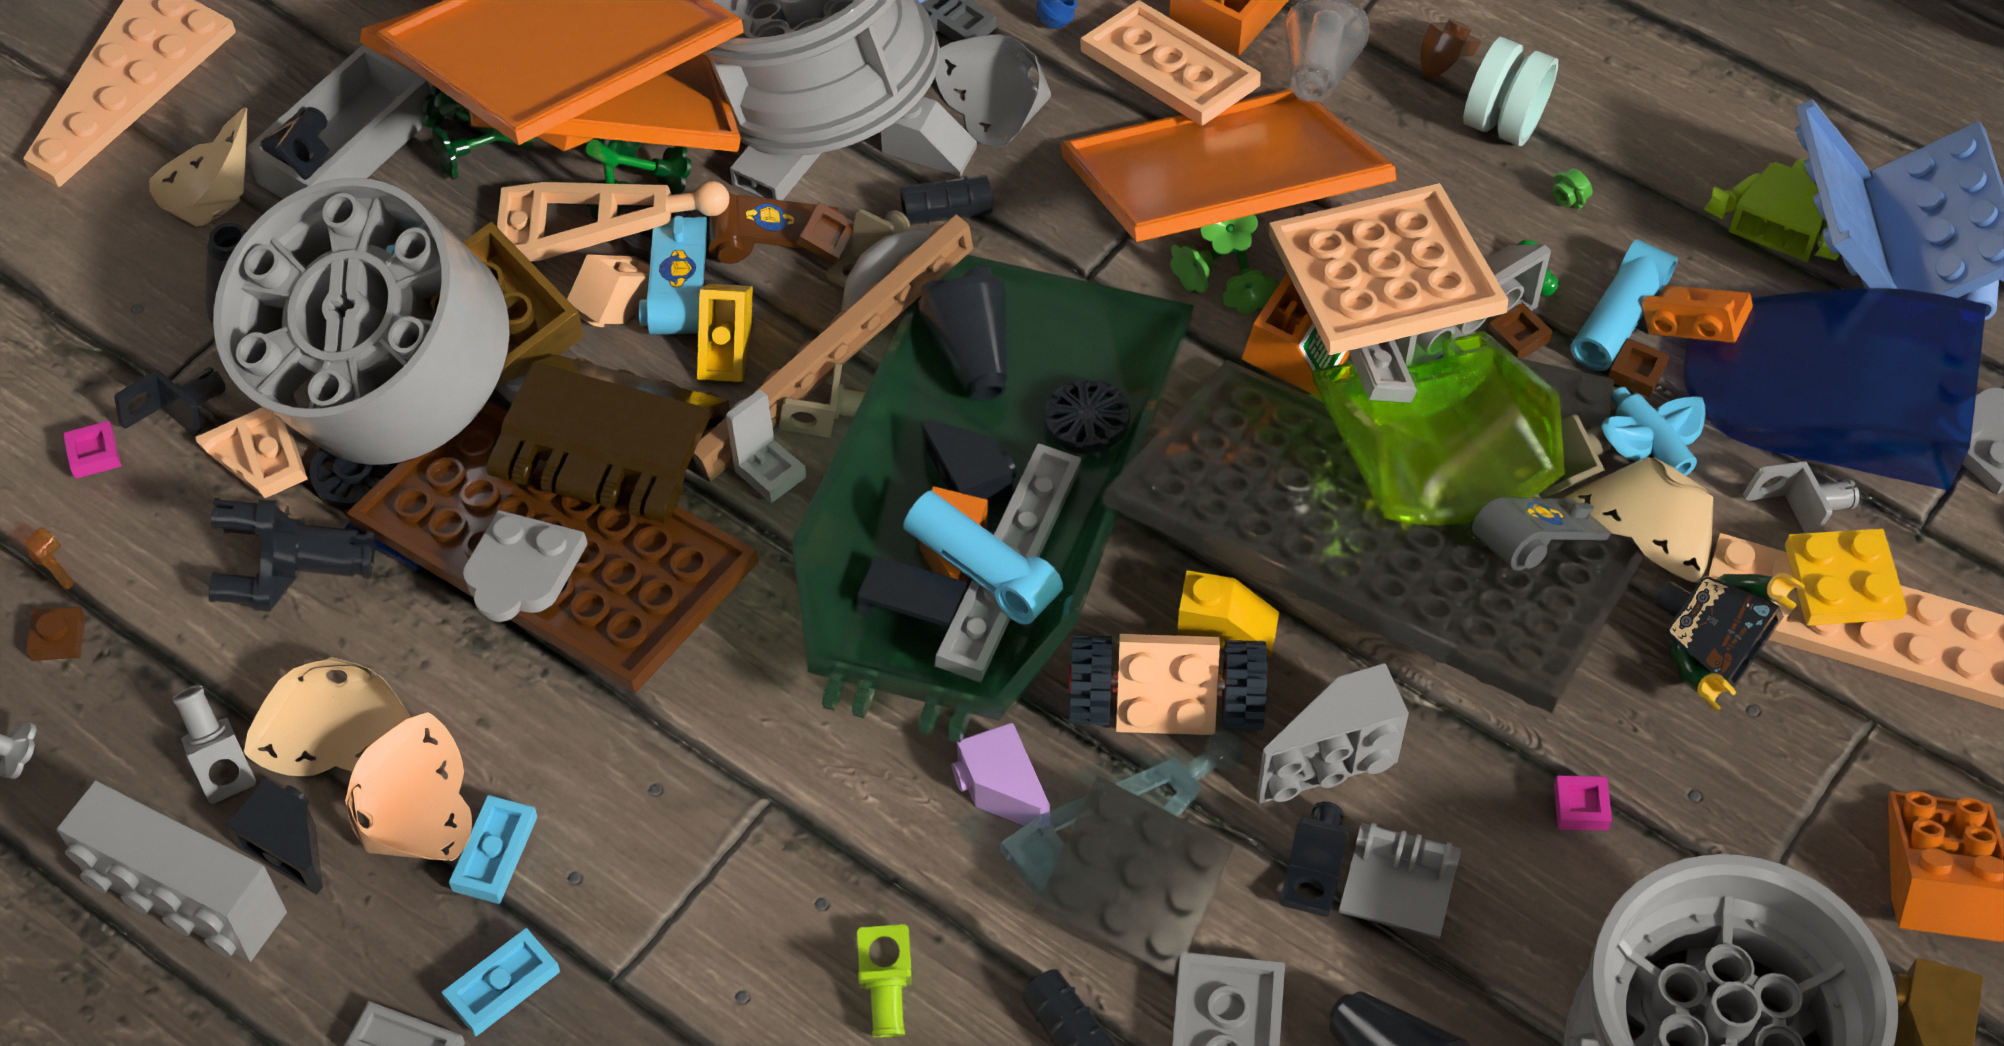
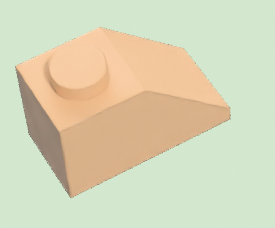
[567,255,650,327]

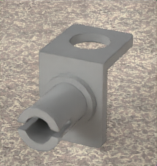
[1743,461,1859,533]
[172,685,256,804]

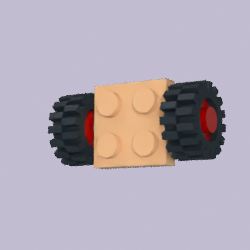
[1068,634,1268,735]

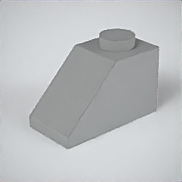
[881,97,977,177]

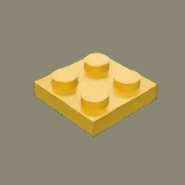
[1785,529,1908,626]

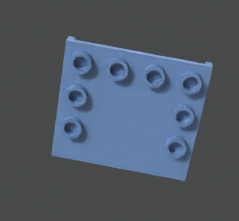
[1795,99,2004,322]

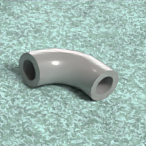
[841,230,929,312]

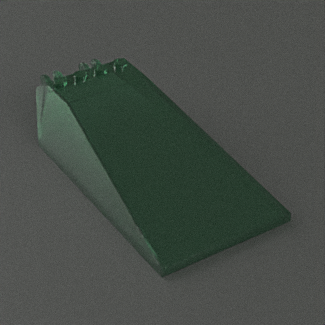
[793,255,1194,743]

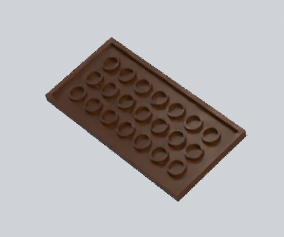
[347,401,759,693]

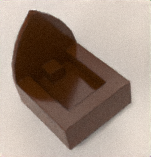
[1420,19,1481,79]

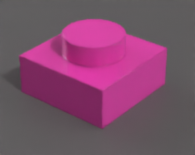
[63,421,122,479]
[1554,776,1612,831]

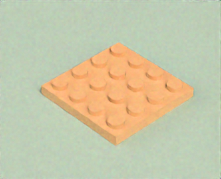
[1269,183,1508,355]

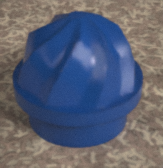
[1036,0,1078,29]

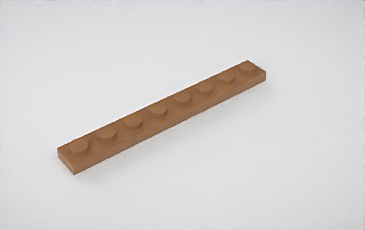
[693,214,973,482]

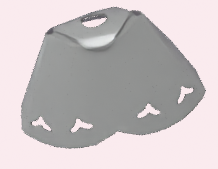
[935,34,1051,147]

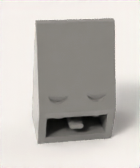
[1256,663,1409,804]

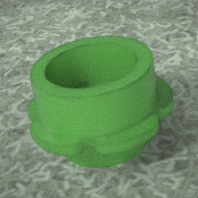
[1552,168,1593,210]

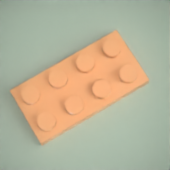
[1080,0,1261,126]

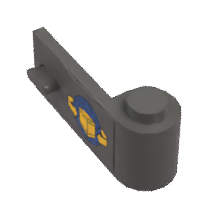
[1472,497,1612,571]

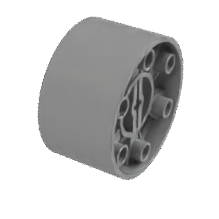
[213,178,509,465]

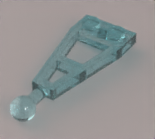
[999,731,1244,927]

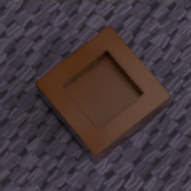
[796,202,854,265]
[1486,302,1552,363]
[1607,338,1670,398]
[26,607,85,661]

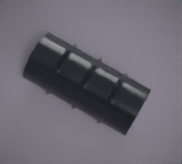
[900,175,993,225]
[1022,969,1116,1046]

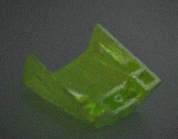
[1312,331,1565,525]

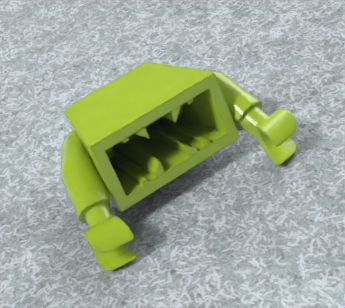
[1704,159,1840,263]

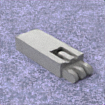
[730,146,821,200]

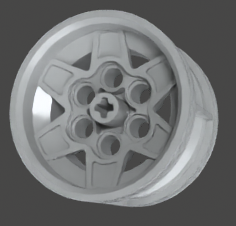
[703,0,940,156]
[1563,854,1898,1046]

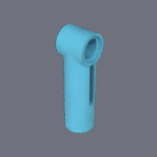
[1571,239,1678,371]
[903,490,1063,625]

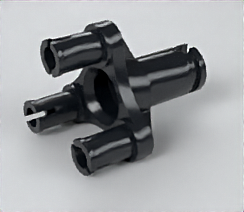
[209,497,376,612]

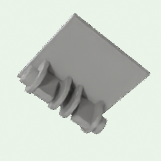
[1339,822,1461,939]

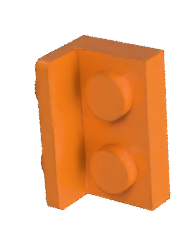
[1641,285,1753,343]

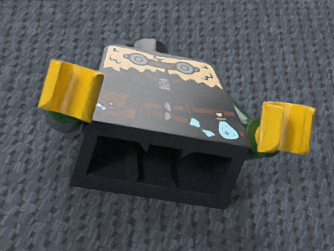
[1655,572,1805,712]

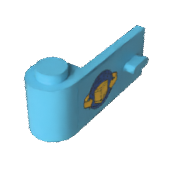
[639,216,707,335]

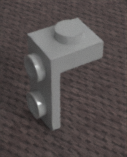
[726,390,806,503]

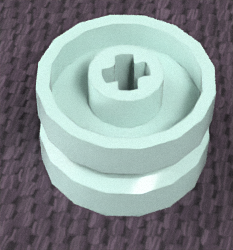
[1463,37,1559,146]

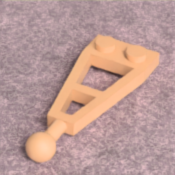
[497,181,729,262]

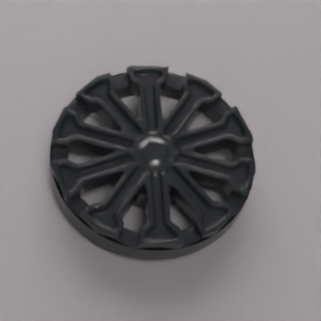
[1044,378,1130,454]
[310,448,398,509]

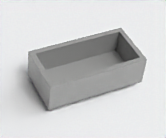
[246,45,430,199]
[56,780,287,962]

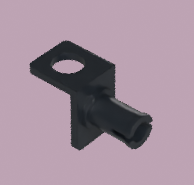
[261,107,330,180]
[114,367,226,436]
[1279,801,1349,917]

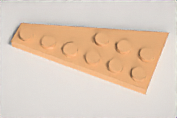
[23,0,236,188]

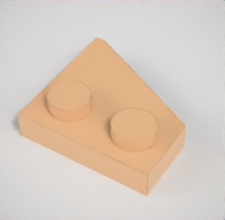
[195,407,307,498]

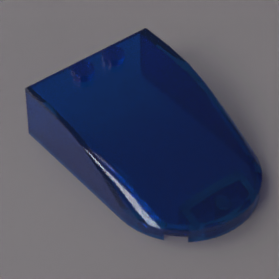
[1683,288,1987,491]

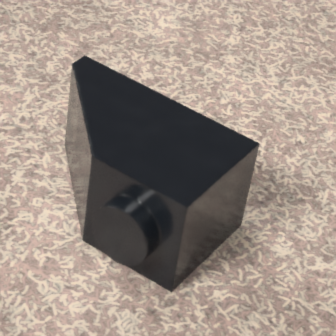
[921,419,1017,508]
[226,778,323,895]

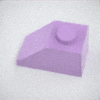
[951,723,1050,832]

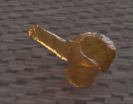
[25,527,74,589]

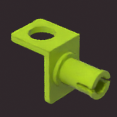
[857,924,912,1038]

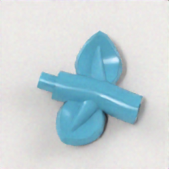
[1601,387,1705,476]

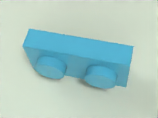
[449,795,538,904]
[442,928,560,1037]

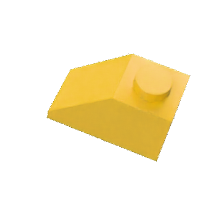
[697,284,753,382]
[1177,570,1279,657]

